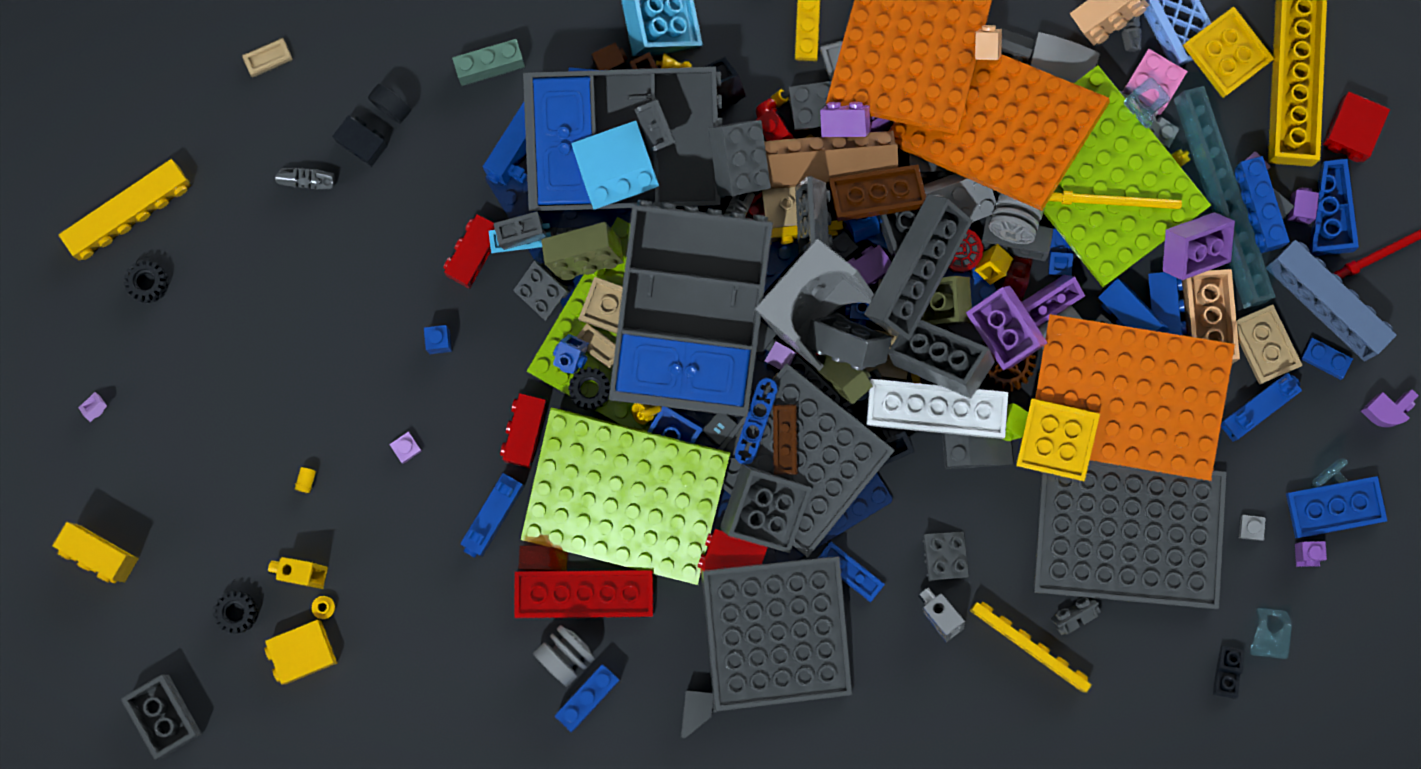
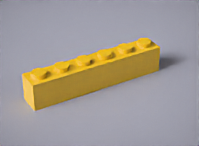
[59,159,192,261]

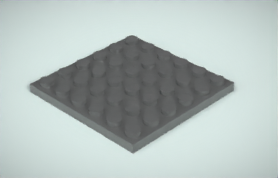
[718,363,895,558]
[701,556,852,711]

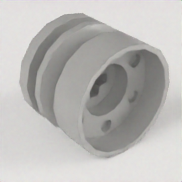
[989,193,1046,244]
[533,625,595,687]

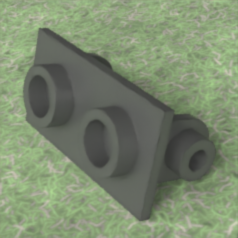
[1050,597,1101,636]

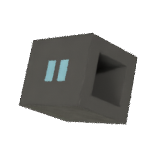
[702,413,737,447]

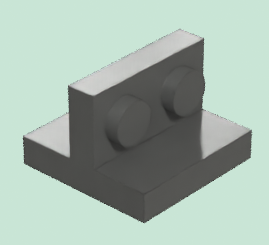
[996,27,1035,64]

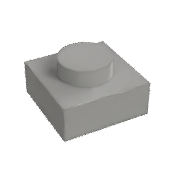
[1239,515,1266,541]

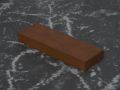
[773,405,798,475]

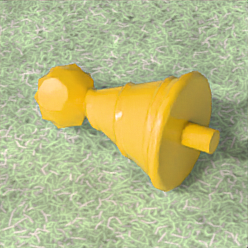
[656,53,692,68]

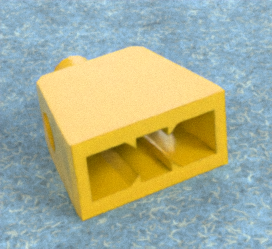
[268,557,328,589]

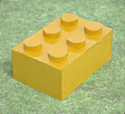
[52,522,139,584]

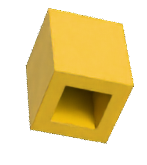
[975,244,1013,285]

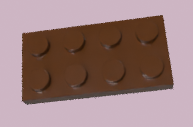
[829,165,926,222]

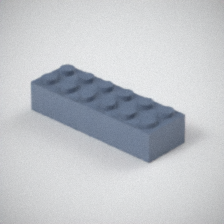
[1265,240,1397,362]

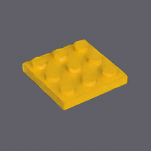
[1182,6,1274,98]
[1016,398,1100,481]

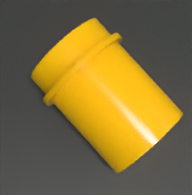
[295,467,316,493]

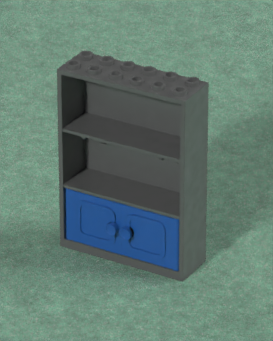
[523,67,725,211]
[609,200,773,417]

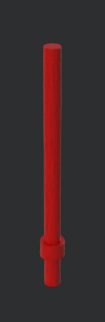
[1334,229,1421,279]

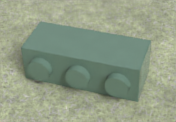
[452,39,525,86]

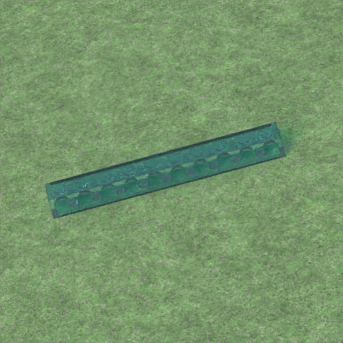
[1174,86,1275,309]

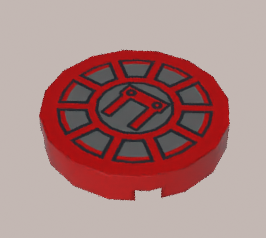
[948,229,983,273]

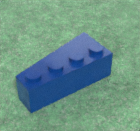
[1309,159,1359,256]

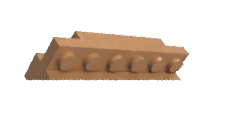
[764,131,898,189]

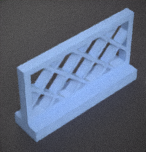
[1144,0,1211,67]

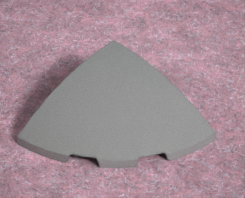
[1029,32,1100,83]

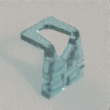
[1124,77,1170,128]
[1312,459,1348,488]
[1250,608,1292,659]

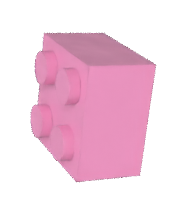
[1122,49,1187,115]

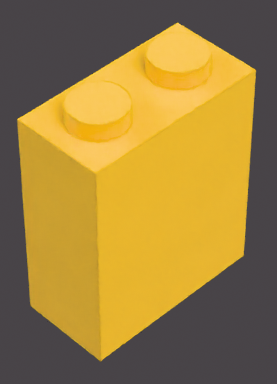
[264,620,338,684]

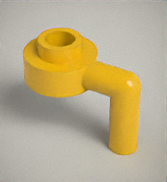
[632,403,662,425]

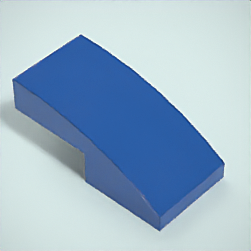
[1048,228,1073,276]

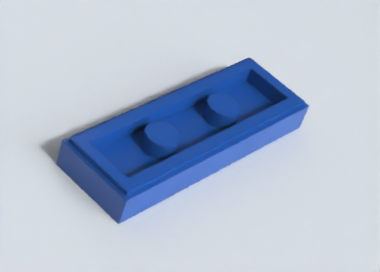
[818,542,885,603]

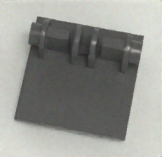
[513,260,570,321]
[922,532,969,581]

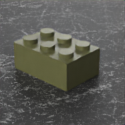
[541,222,624,280]

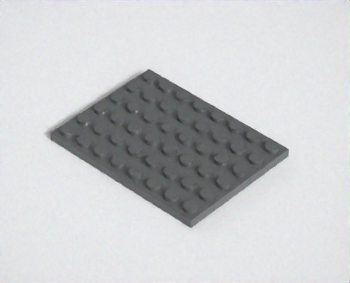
[1033,460,1226,609]

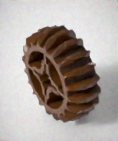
[982,340,1036,392]

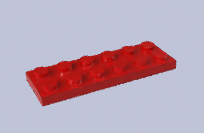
[514,570,653,618]

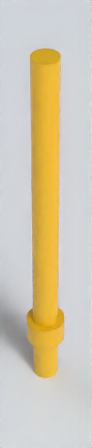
[1049,191,1182,209]

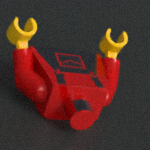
[755,90,814,141]

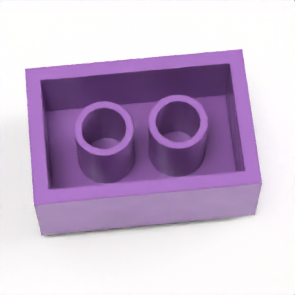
[1163,212,1235,280]
[966,286,1047,370]

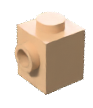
[975,25,1002,60]

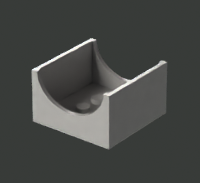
[755,239,874,371]

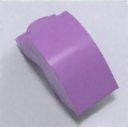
[1361,390,1419,427]

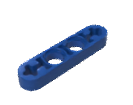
[735,378,779,465]

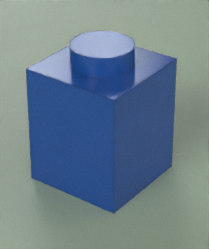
[424,325,452,354]

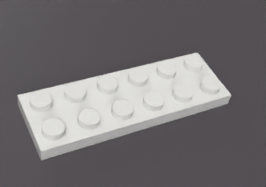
[866,379,1008,439]

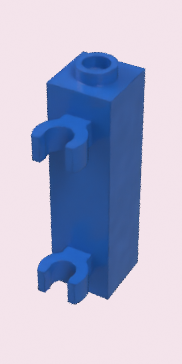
[483,102,527,185]
[1221,373,1302,442]
[461,473,525,558]

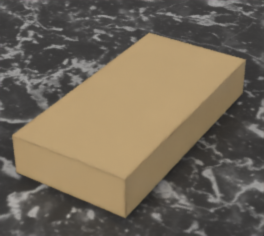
[242,38,293,77]
[577,323,616,369]

